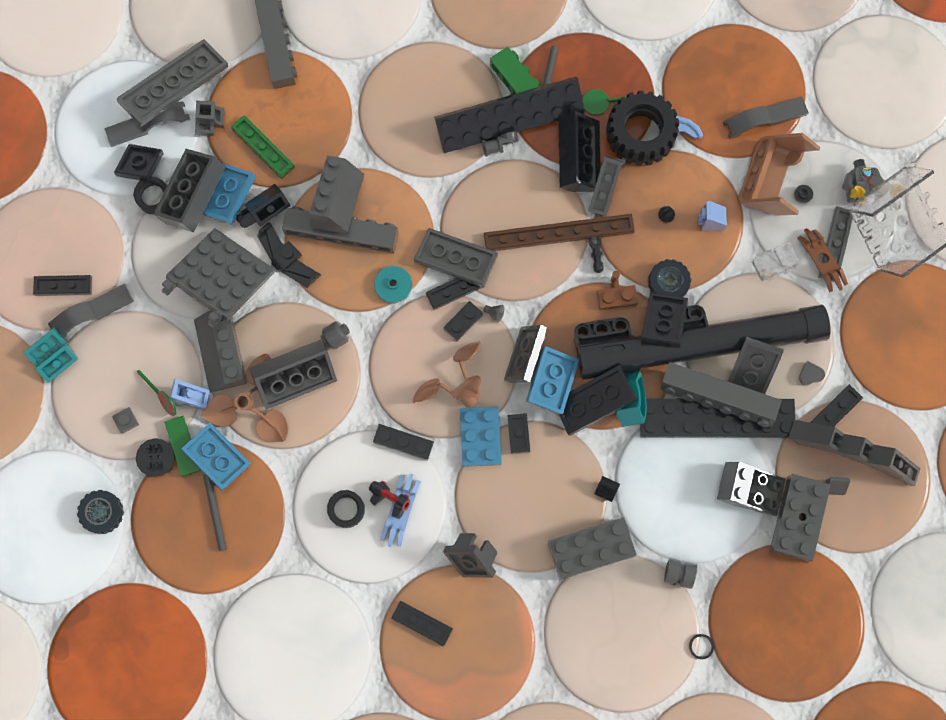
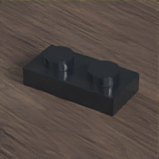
[443,300,483,342]
[507,413,530,454]

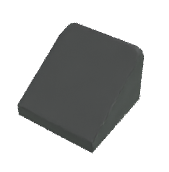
[826,477,850,495]

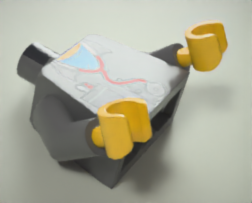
[842,159,904,203]

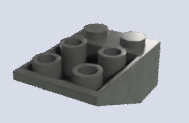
[717,462,786,516]

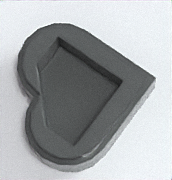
[799,361,825,385]

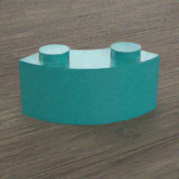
[616,371,647,427]

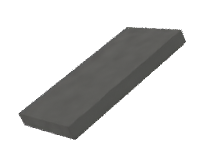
[414,228,498,288]

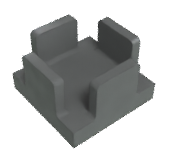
[443,533,497,578]

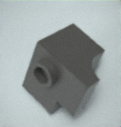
[195,100,224,136]

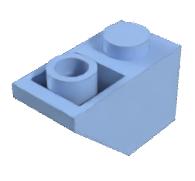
[698,201,727,231]

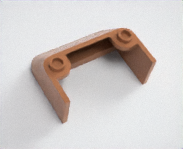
[739,133,820,216]

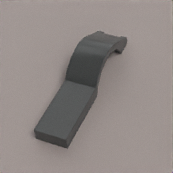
[723,96,809,139]
[104,101,190,147]
[48,284,134,338]

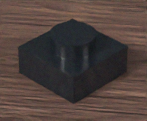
[594,476,620,502]

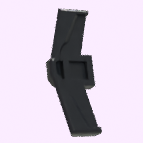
[257,222,321,288]

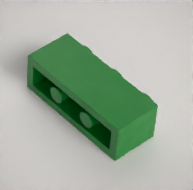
[490,46,541,95]

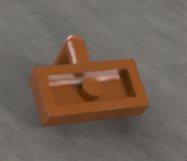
[597,271,638,310]

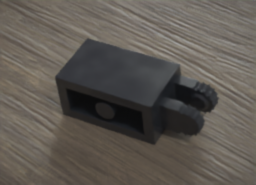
[236,184,291,228]

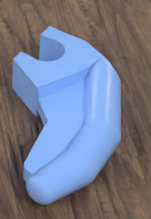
[658,116,703,139]

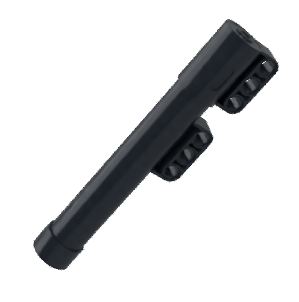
[574,304,831,380]

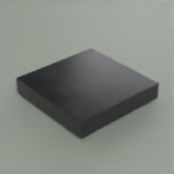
[114,144,164,182]

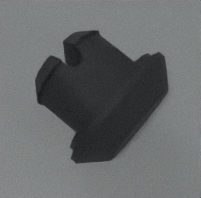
[658,206,675,222]

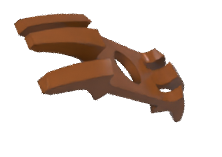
[797,228,848,293]

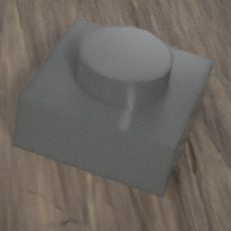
[112,407,139,434]

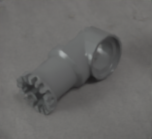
[482,131,519,157]

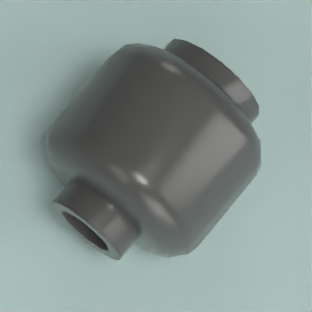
[320,321,350,349]

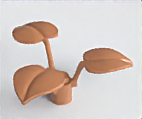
[413,341,481,408]
[201,353,288,442]

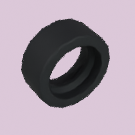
[133,177,167,214]
[327,490,365,528]

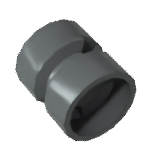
[664,558,697,589]

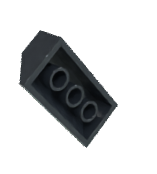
[558,111,601,192]

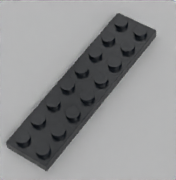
[434,77,585,153]
[640,399,795,438]

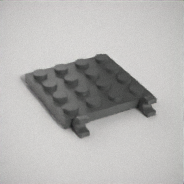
[162,228,275,328]

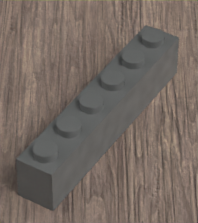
[255,0,297,89]
[282,206,399,254]
[660,362,782,427]

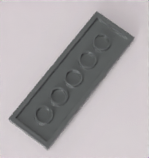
[117,39,228,127]

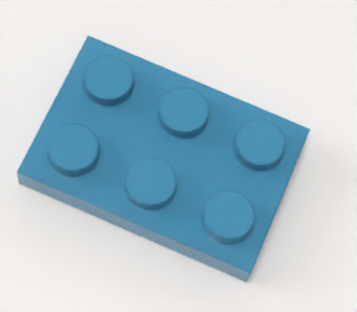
[203,163,256,225]
[525,346,579,414]
[460,407,501,467]
[181,423,251,491]

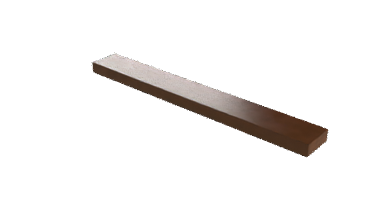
[484,214,635,251]

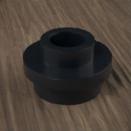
[794,185,813,203]

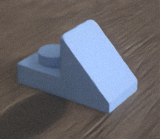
[170,379,210,410]

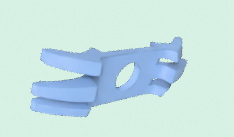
[381,474,421,547]

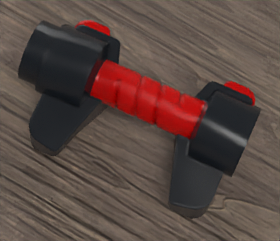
[369,481,411,519]

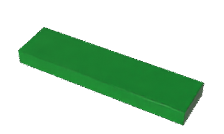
[231,115,295,179]

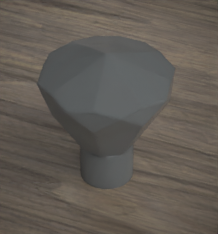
[483,305,505,323]

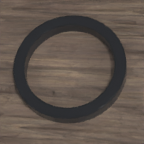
[689,634,714,659]

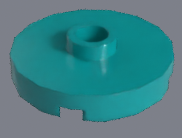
[374,266,412,304]

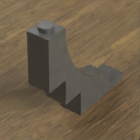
[788,420,921,487]

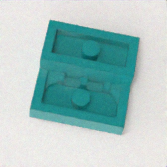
[23,328,78,383]

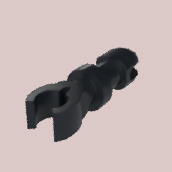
[588,236,604,273]

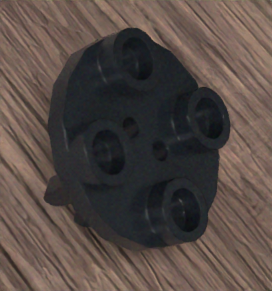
[136,438,175,477]

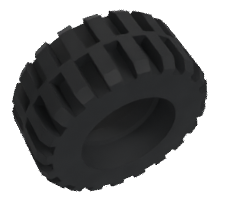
[606,91,679,166]

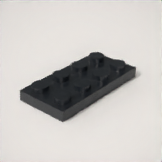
[559,365,638,436]

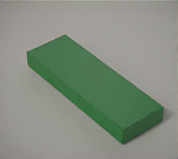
[165,416,201,477]

